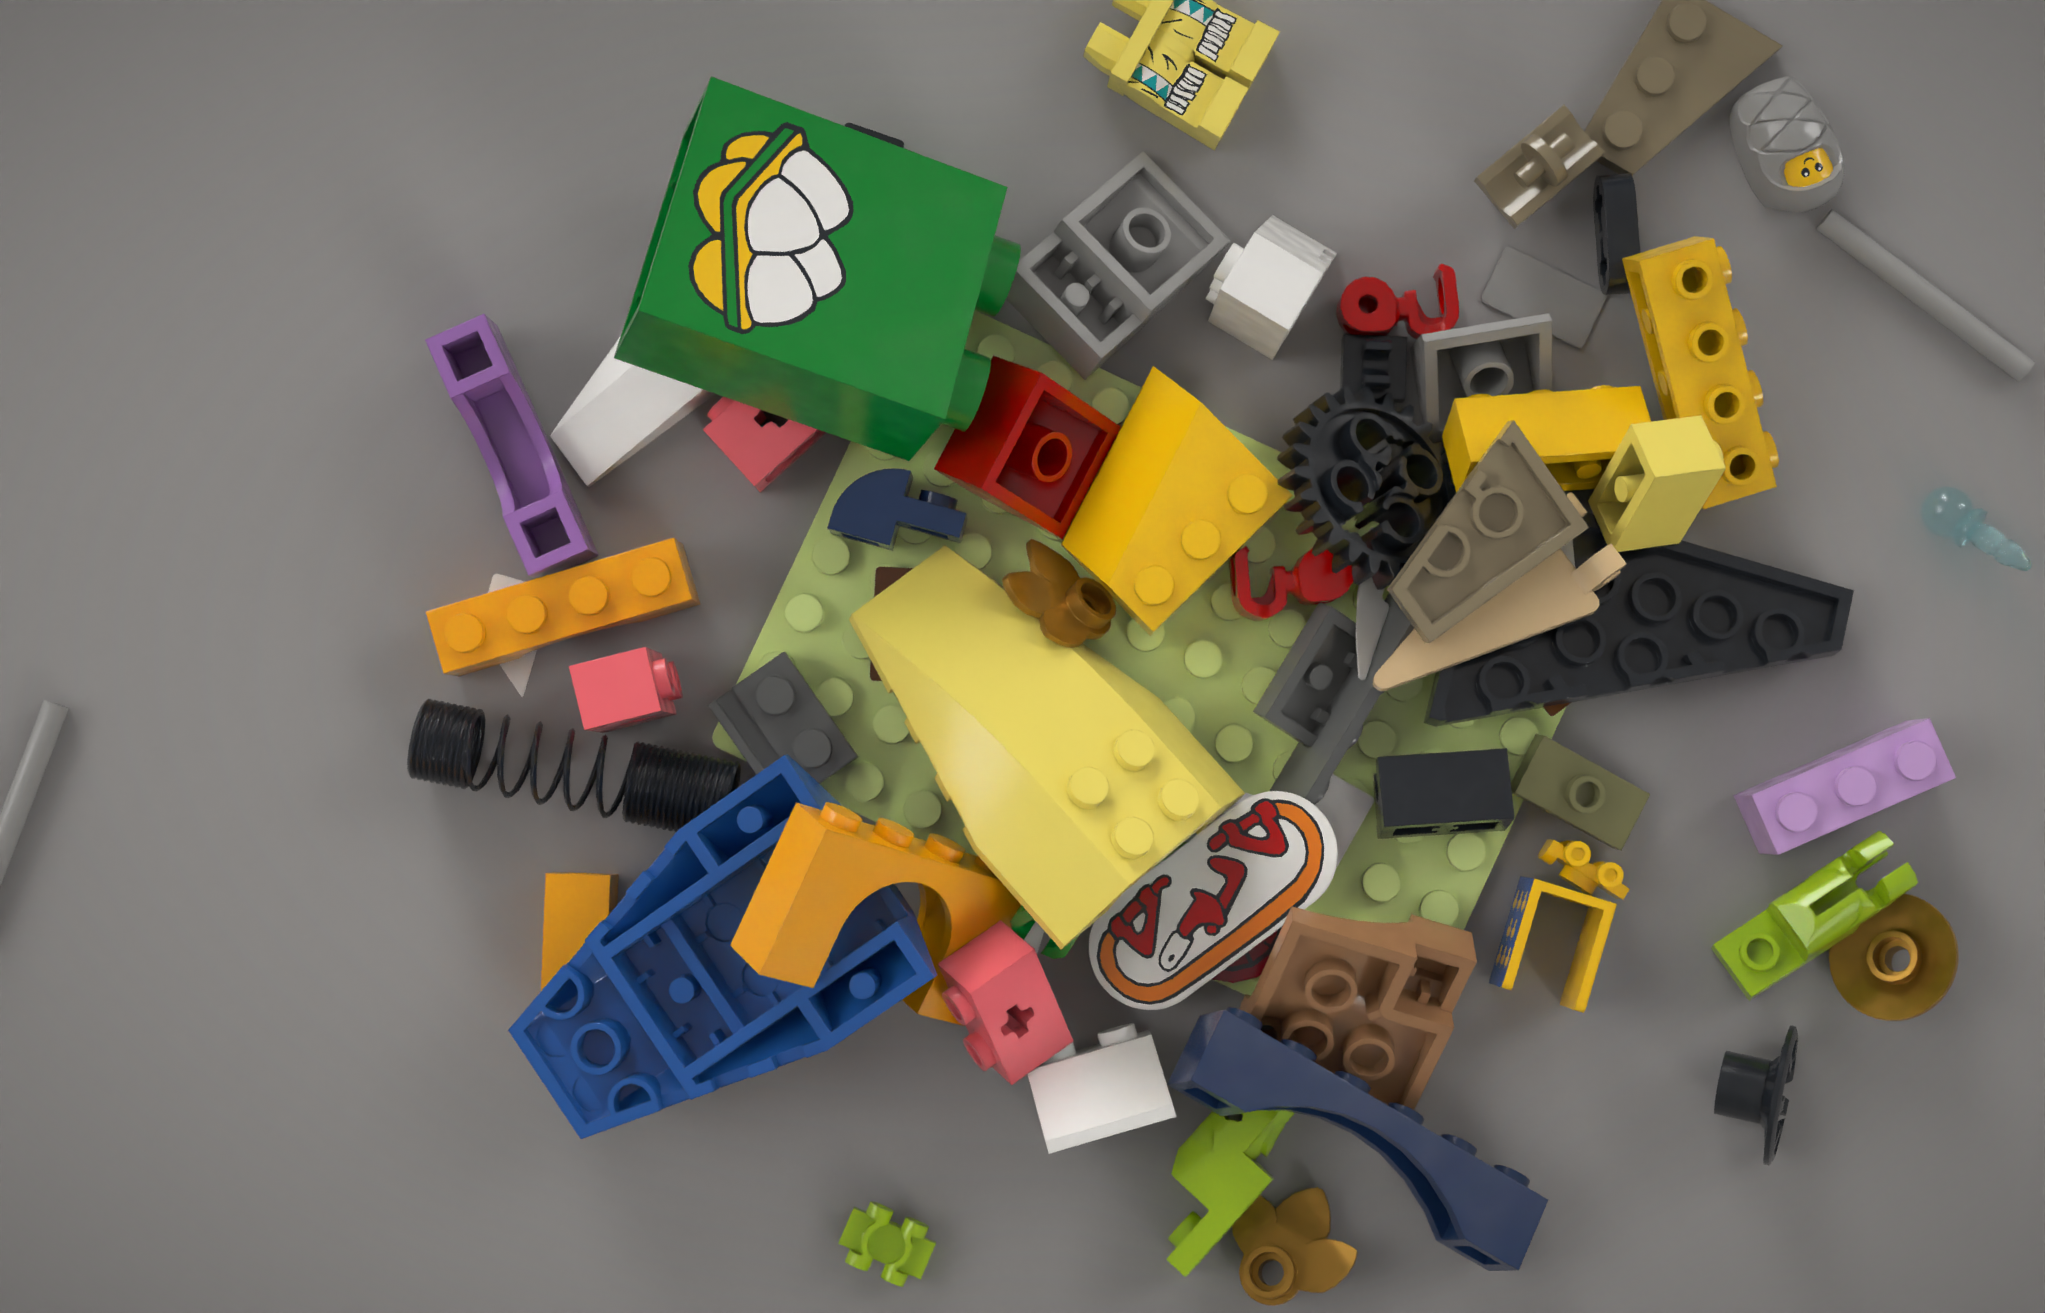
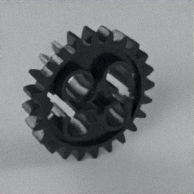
[1277,386,1456,590]

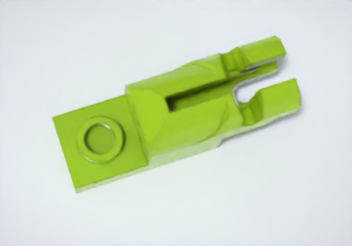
[1711,831,1918,1001]
[1166,1110,1295,1277]

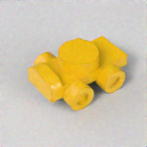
[1538,839,1630,900]

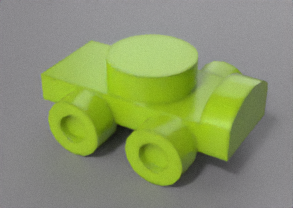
[838,1201,936,1287]

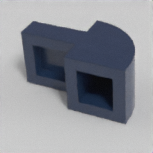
[827,468,968,551]

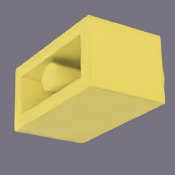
[1588,415,1726,552]

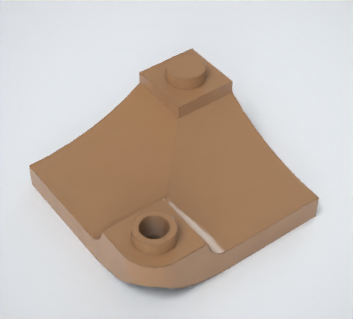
[1239,906,1477,1110]

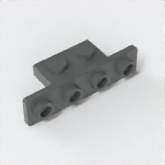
[1253,593,1414,805]

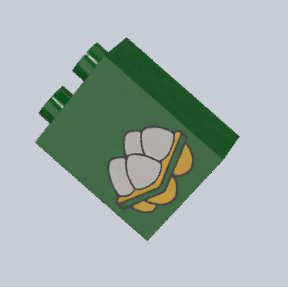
[614,76,1021,461]

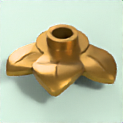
[1002,539,1116,647]
[1232,1187,1358,1306]

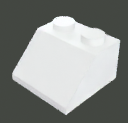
[1028,1023,1176,1154]

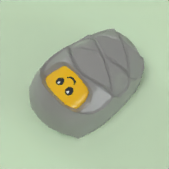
[1729,76,1844,213]

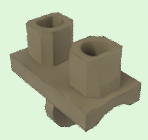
[1474,104,1605,229]

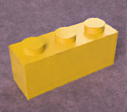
[1442,385,1651,492]

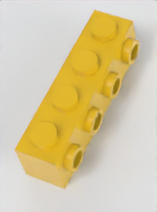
[1622,236,1779,509]

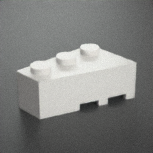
[1206,215,1337,360]

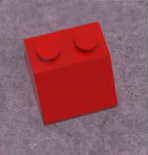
[934,355,1121,540]

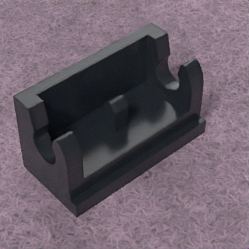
[1373,748,1514,839]

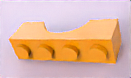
[426,538,700,677]

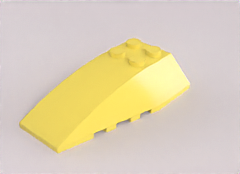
[849,545,1245,950]

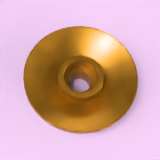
[1829,894,1959,1021]

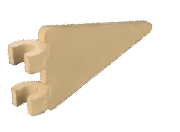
[1373,492,1627,691]

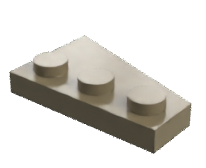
[1584,0,1783,176]
[1387,420,1589,643]

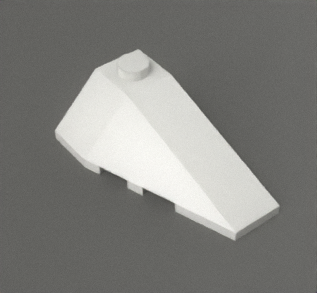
[550,337,715,487]

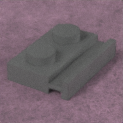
[708,652,859,784]

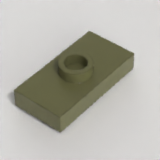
[1511,734,1650,851]

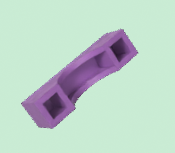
[425,314,599,579]

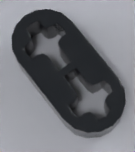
[1593,174,1640,295]

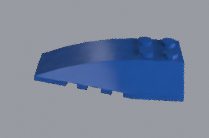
[508,754,937,1139]

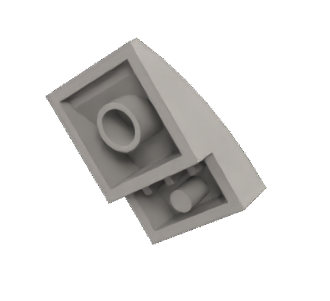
[1006,151,1231,380]

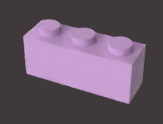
[1733,718,1956,855]

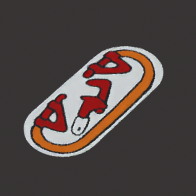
[1089,791,1338,1010]

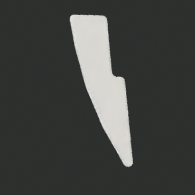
[1356,527,1389,680]

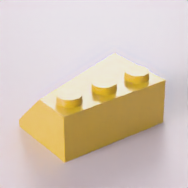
[1061,366,1293,636]

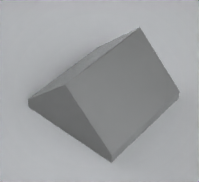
[1410,313,1552,442]

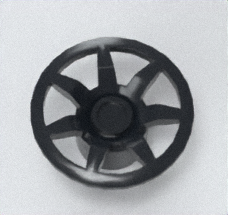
[1714,1025,1798,1166]

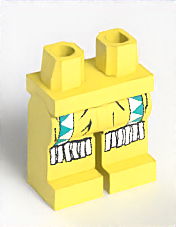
[1083,0,1280,151]

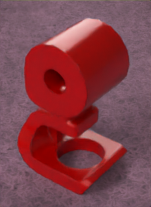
[1336,264,1460,339]
[1229,546,1353,621]

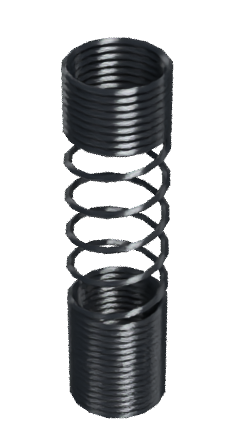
[407,699,741,832]

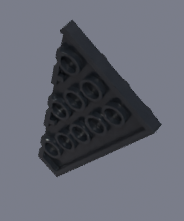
[1424,513,1854,727]

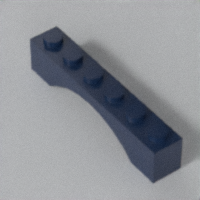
[1167,1007,1548,1271]

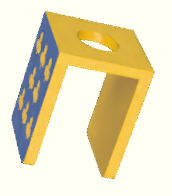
[1489,876,1617,1013]

